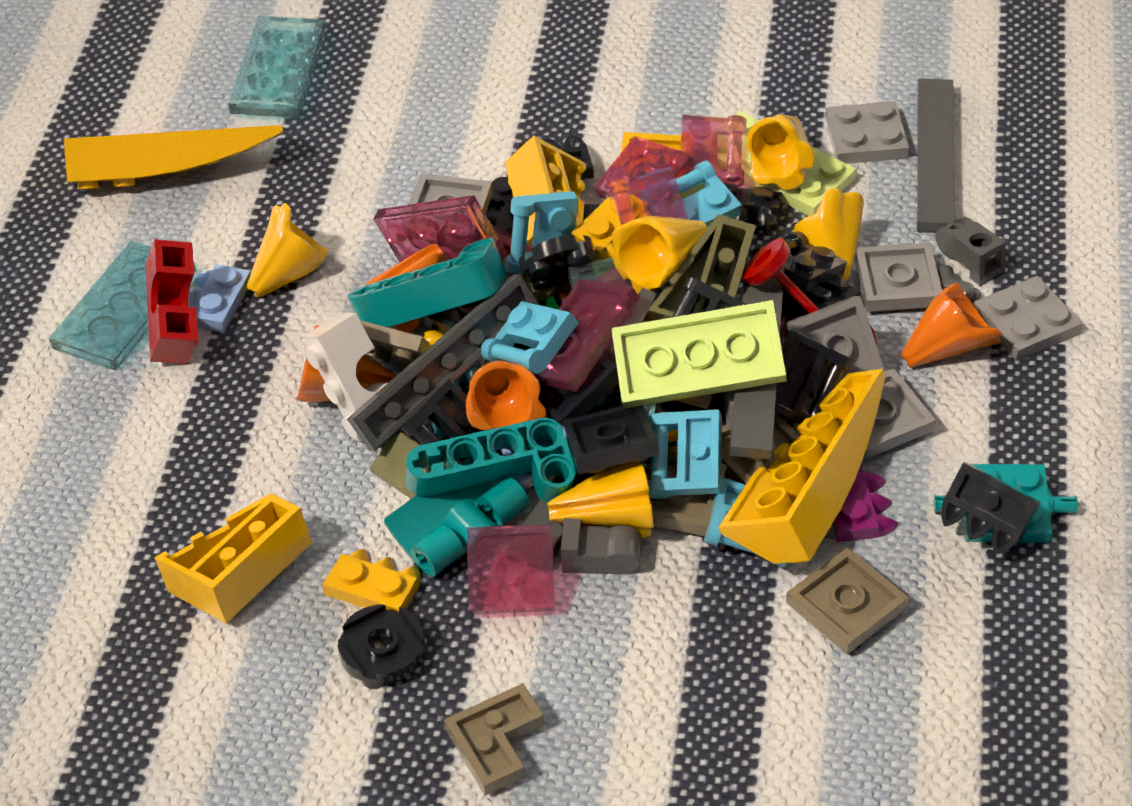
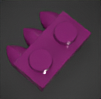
[832,464,898,543]

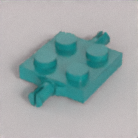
[933,464,1078,543]

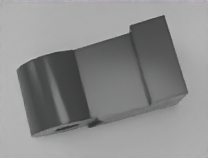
[935,216,1006,286]
[561,518,641,574]

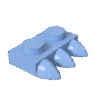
[189,264,251,333]

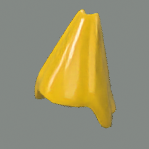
[747,114,815,190]
[793,188,864,281]
[247,203,329,298]
[612,216,708,295]
[547,462,653,538]

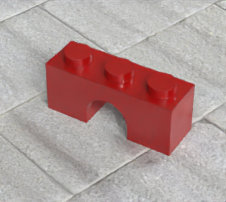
[145,239,198,364]

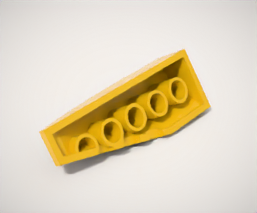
[64,125,283,190]
[718,369,886,564]

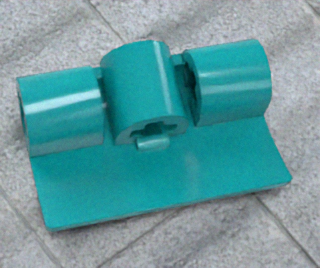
[384,458,529,577]

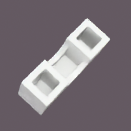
[301,313,388,442]

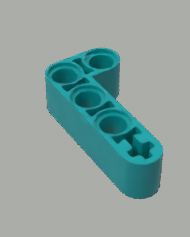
[348,238,507,327]
[405,418,576,503]

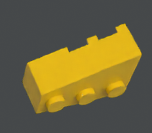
[504,136,586,247]
[154,493,312,623]

